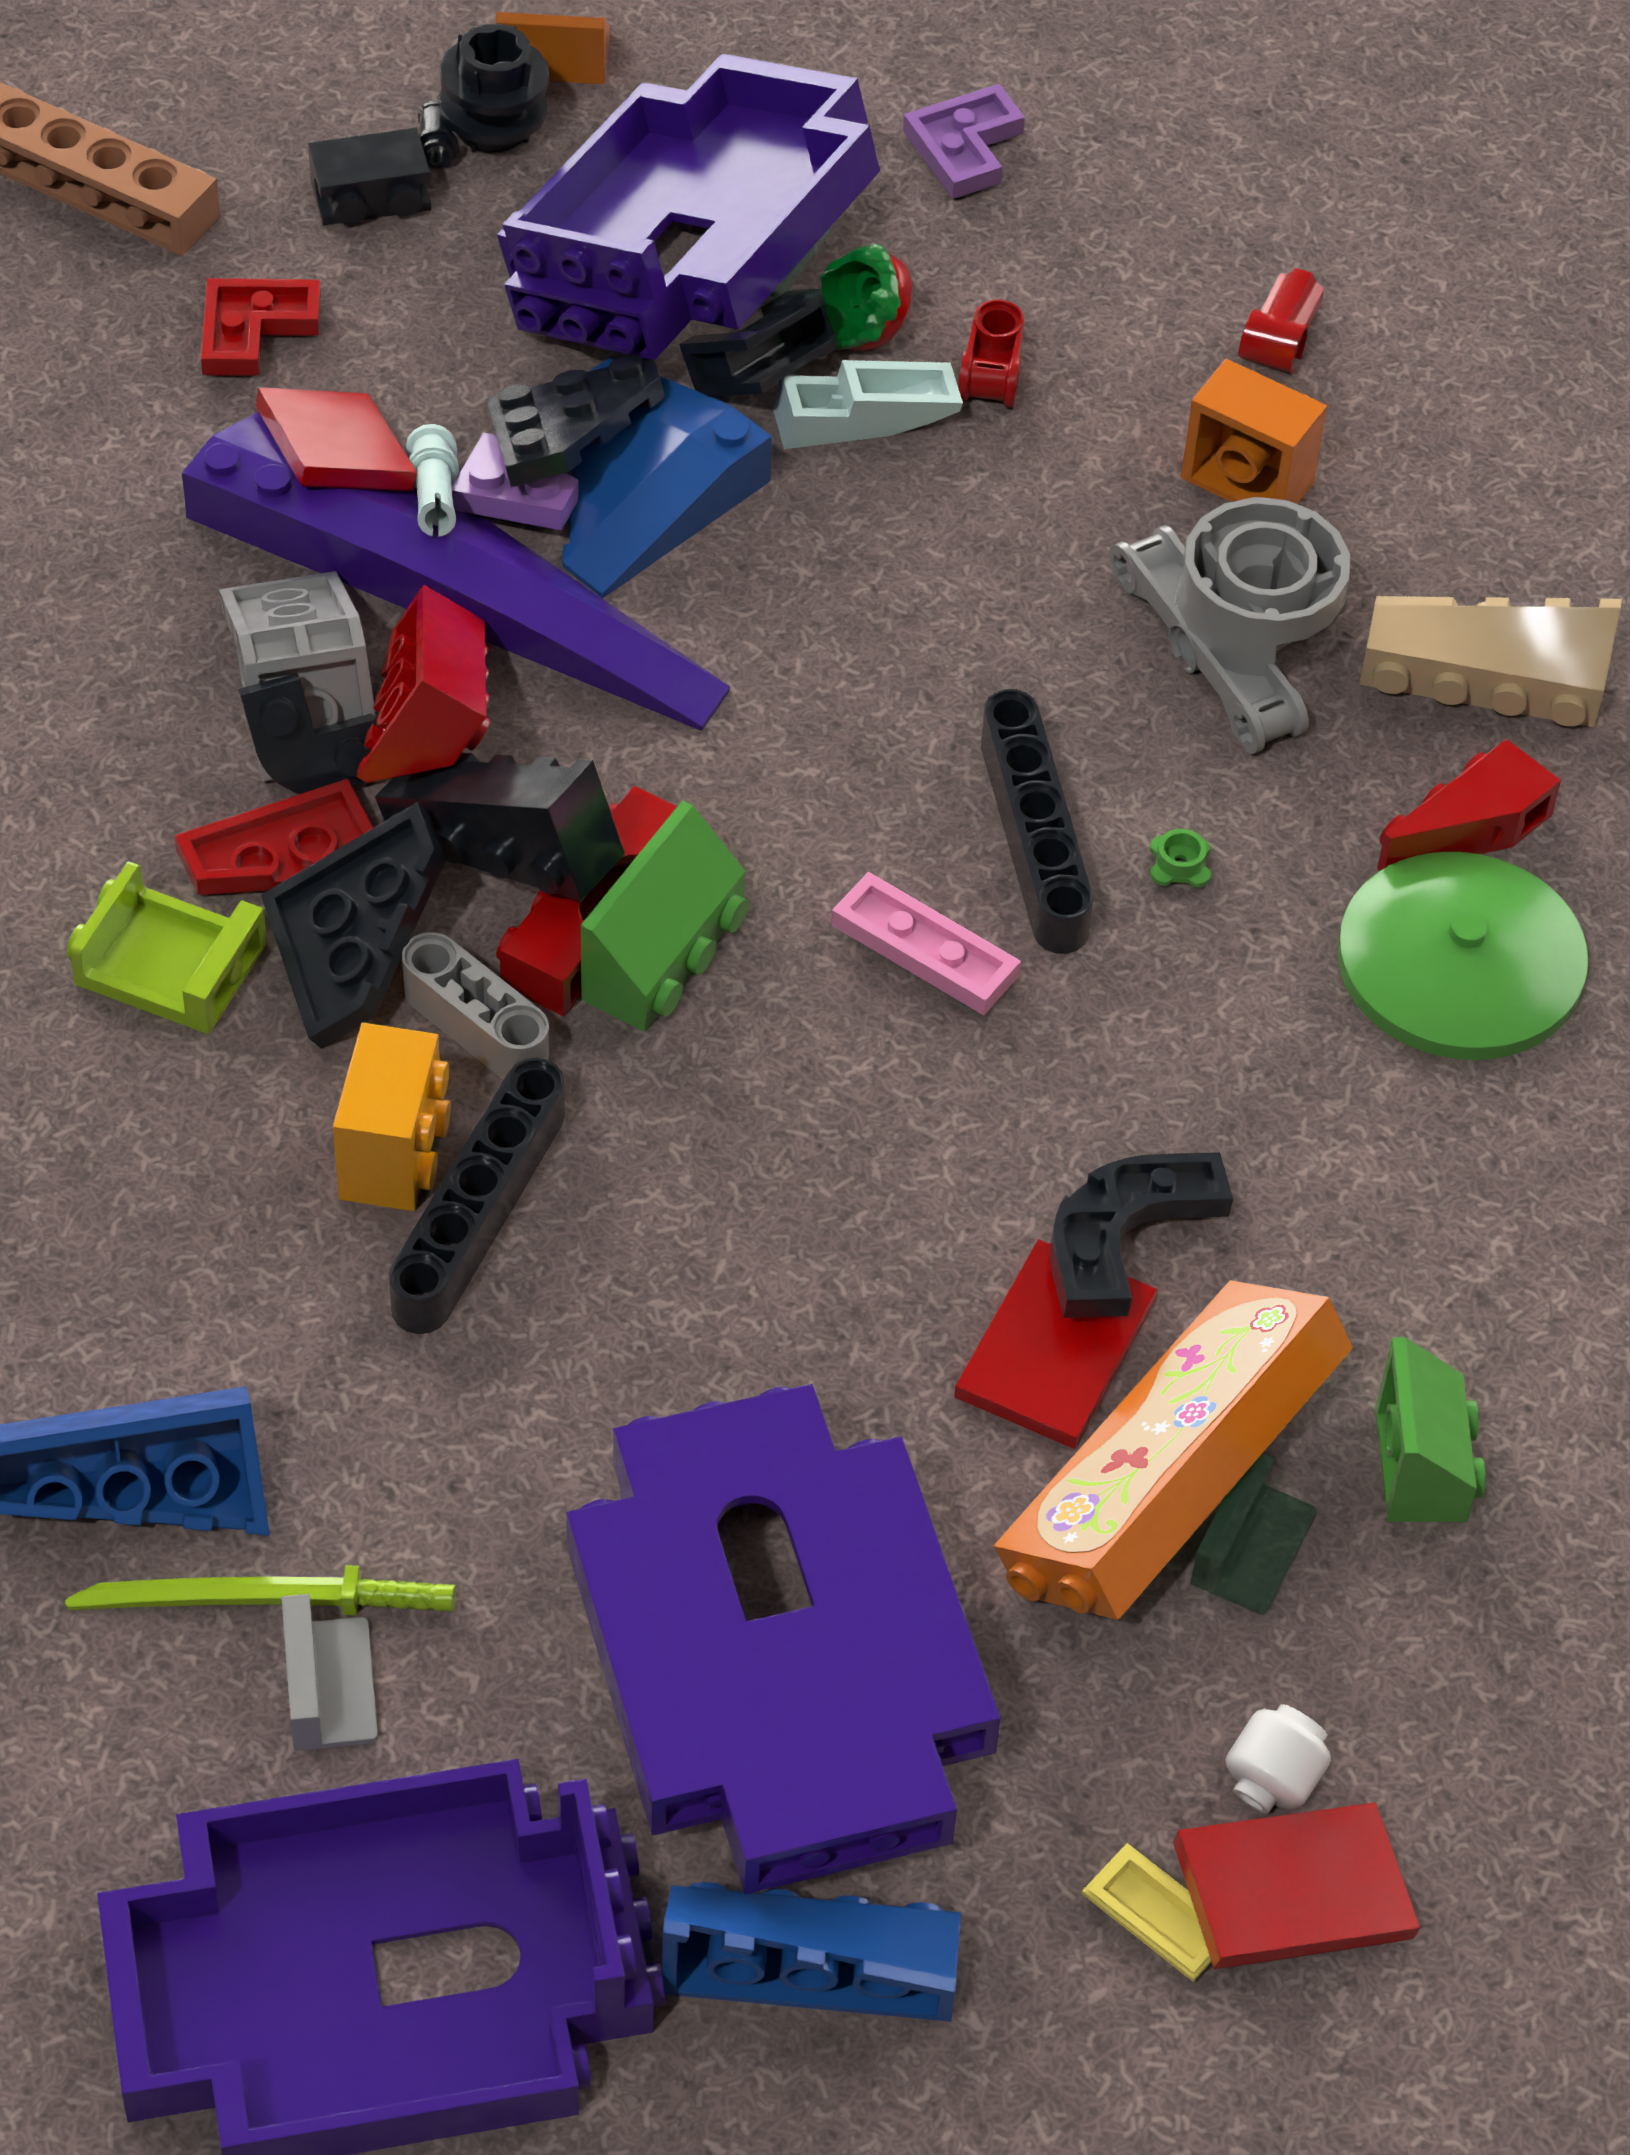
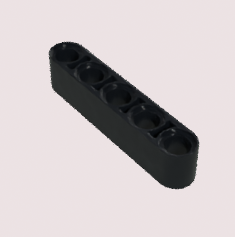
[981,689,1093,954]
[389,1058,565,1334]

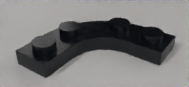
[1049,1152,1233,1318]

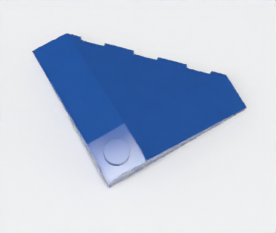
[562,356,772,599]

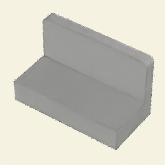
[281,1594,378,1751]

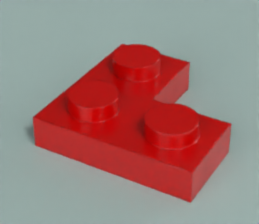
[201,278,321,376]

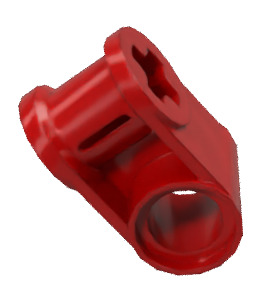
[958,299,1024,409]

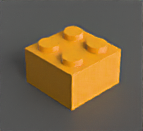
[333,1023,451,1211]

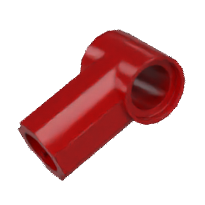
[1238,268,1324,374]

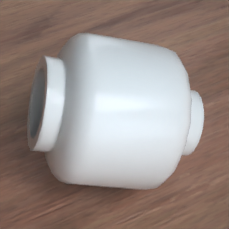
[1225,1704,1331,1814]

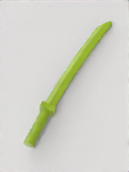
[65,1565,456,1616]

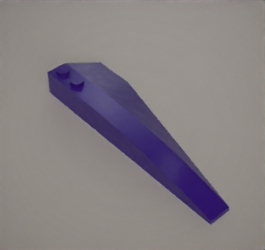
[182,412,730,731]

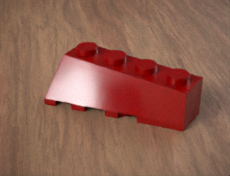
[356,584,490,783]

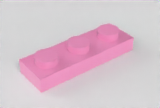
[831,872,1021,1016]

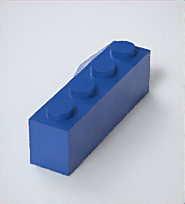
[0,1386,270,1535]
[662,1882,961,2022]

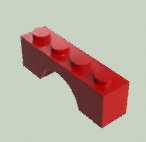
[496,785,677,1017]

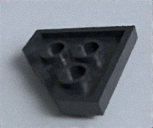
[486,355,665,487]
[261,802,446,1049]

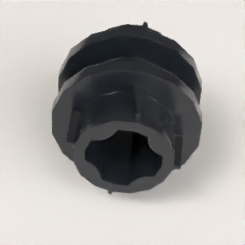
[439,24,549,153]

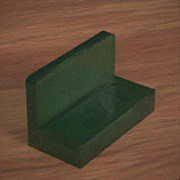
[1190,1453,1316,1615]

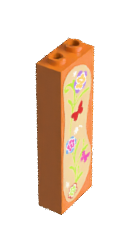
[993,1280,1353,1620]

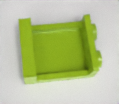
[67,861,267,1035]

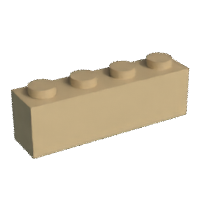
[1359,596,1622,728]

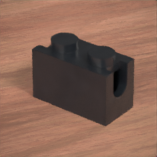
[308,127,431,226]

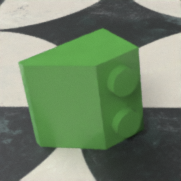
[1375,1337,1485,1522]

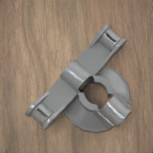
[1109,497,1350,755]

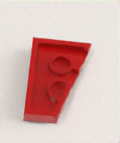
[174,779,373,895]

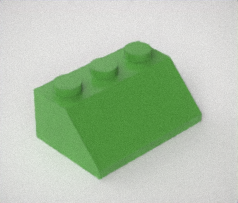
[581,800,749,1032]

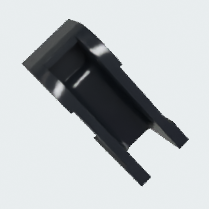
[679,289,840,396]

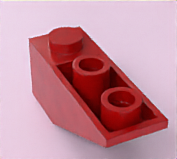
[1377,739,1561,871]

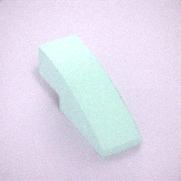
[773,360,963,449]

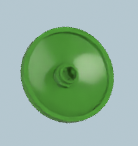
[1338,852,1588,1060]

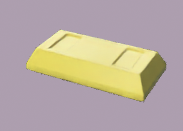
[1082,1843,1211,1982]

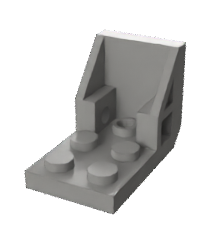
[219,571,377,781]

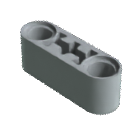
[402,932,550,1080]

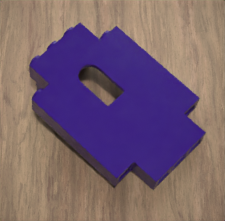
[497,54,880,360]
[566,1384,1001,1895]
[97,1759,665,2155]

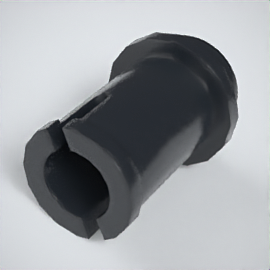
[418,100,458,168]

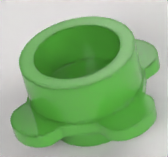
[1150,829,1211,888]

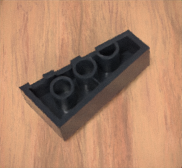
[375,753,625,902]

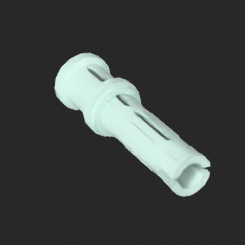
[405,424,459,537]

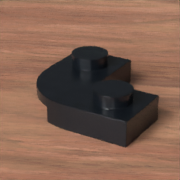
[238,673,376,794]

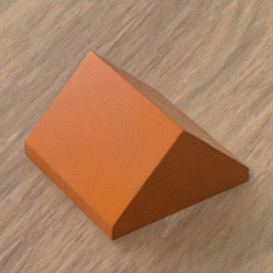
[496,12,610,84]

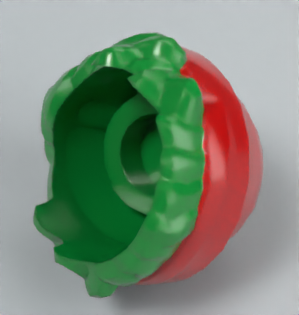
[819,244,912,352]

